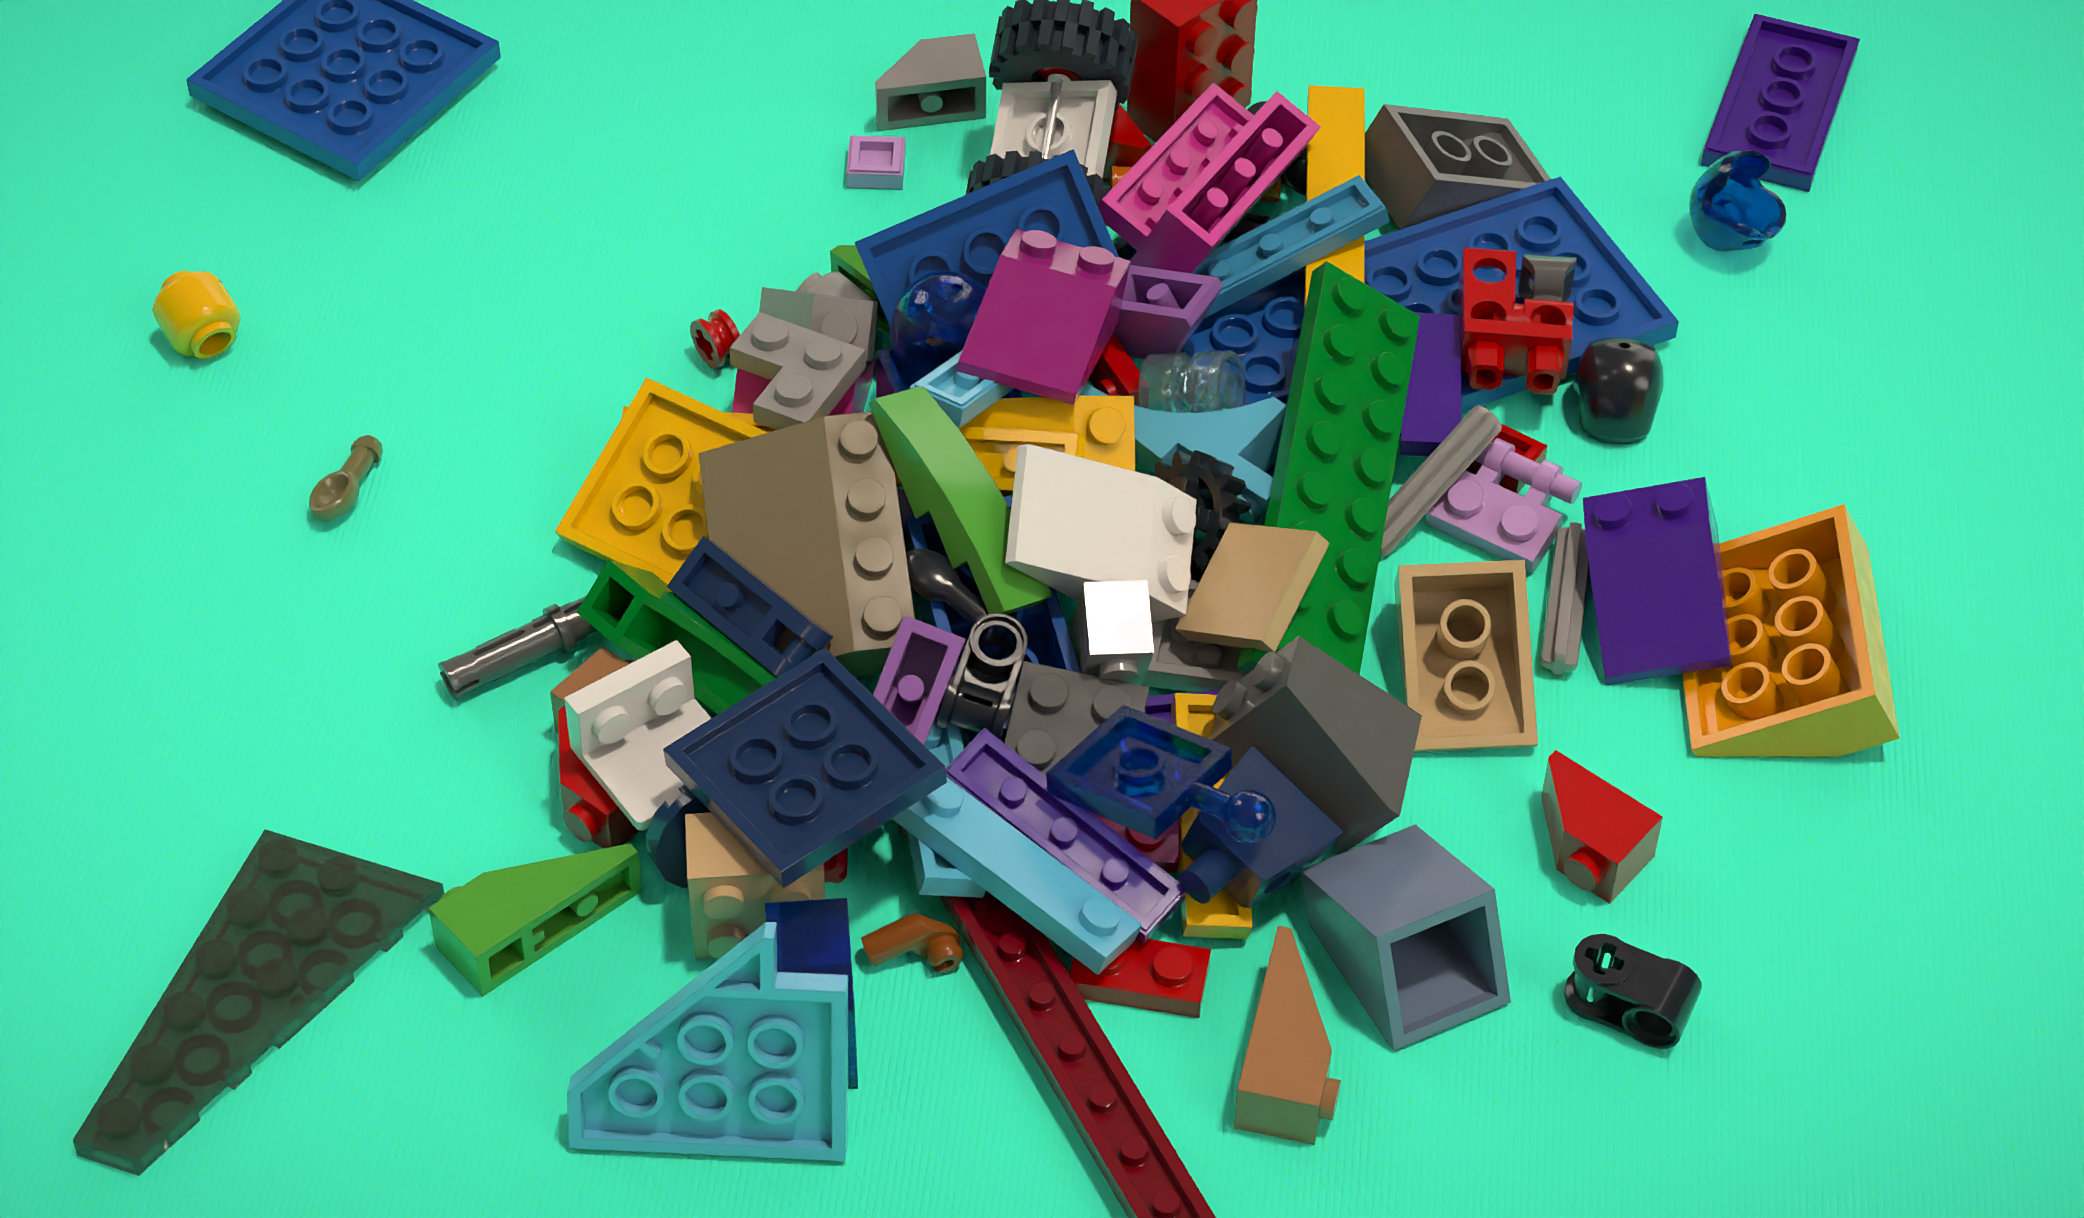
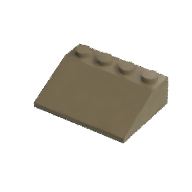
[699,411,915,676]

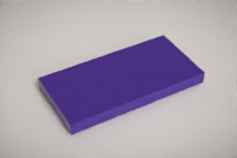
[1701,14,1860,192]

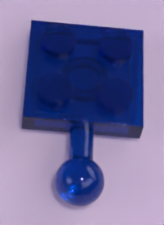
[1046,705,1276,844]

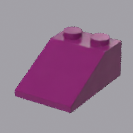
[956,229,1131,405]

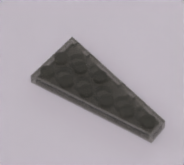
[72,829,445,1176]

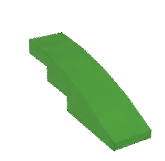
[868,386,1052,615]

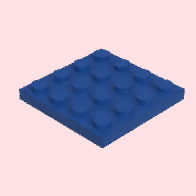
[186,0,501,181]

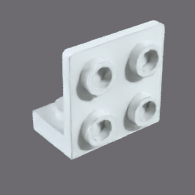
[564,640,711,830]

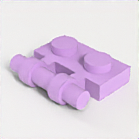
[1425,438,1582,573]

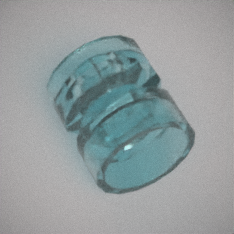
[1139,350,1246,413]

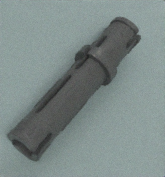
[438,596,598,700]

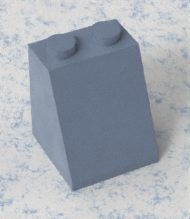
[1300,824,1511,1051]

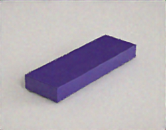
[1400,313,1462,456]

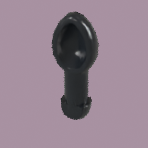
[906,549,989,629]

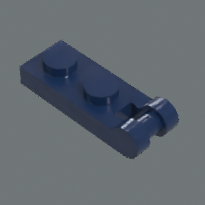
[666,536,834,677]

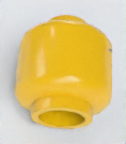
[152,271,241,359]

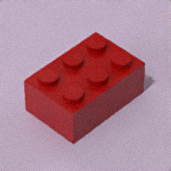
[1127,0,1258,142]

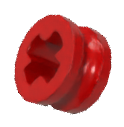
[690,309,740,369]

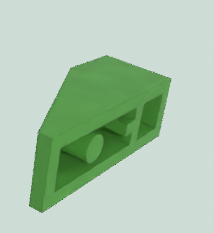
[428,843,643,997]

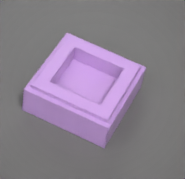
[846,135,906,190]

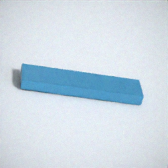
[1191,175,1390,318]

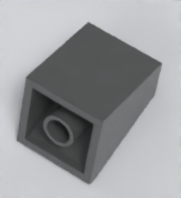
[1209,636,1422,859]

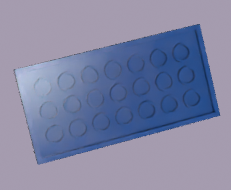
[1176,176,1679,477]

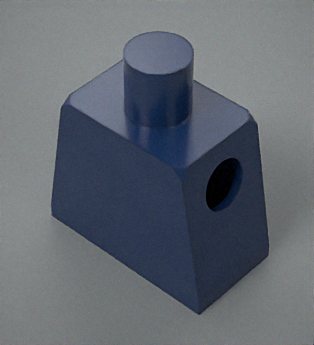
[1180,746,1344,908]

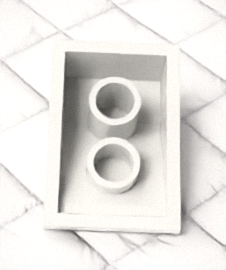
[1005,444,1196,623]

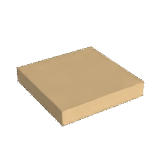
[1175,523,1330,652]

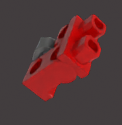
[1458,247,1577,395]

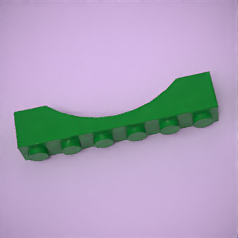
[576,559,871,834]

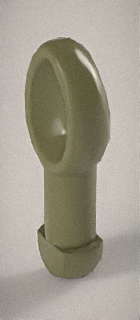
[309,435,383,522]

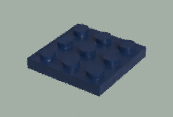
[663,648,947,888]

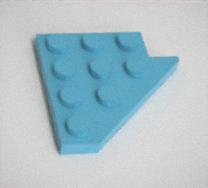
[567,922,848,1161]

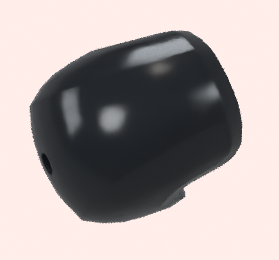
[1574,337,1664,444]

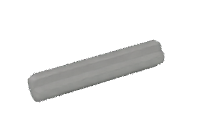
[1380,405,1502,556]
[1540,522,1589,676]

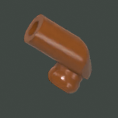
[861,913,963,973]

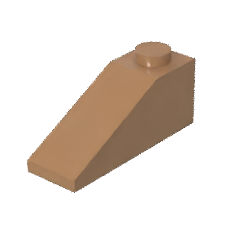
[1234,926,1341,1145]

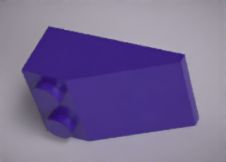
[1583,477,1732,685]

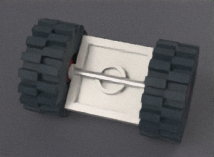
[965,0,1138,226]

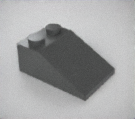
[1365,104,1551,229]

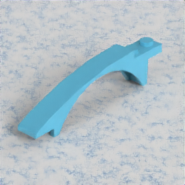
[1080,382,1287,526]

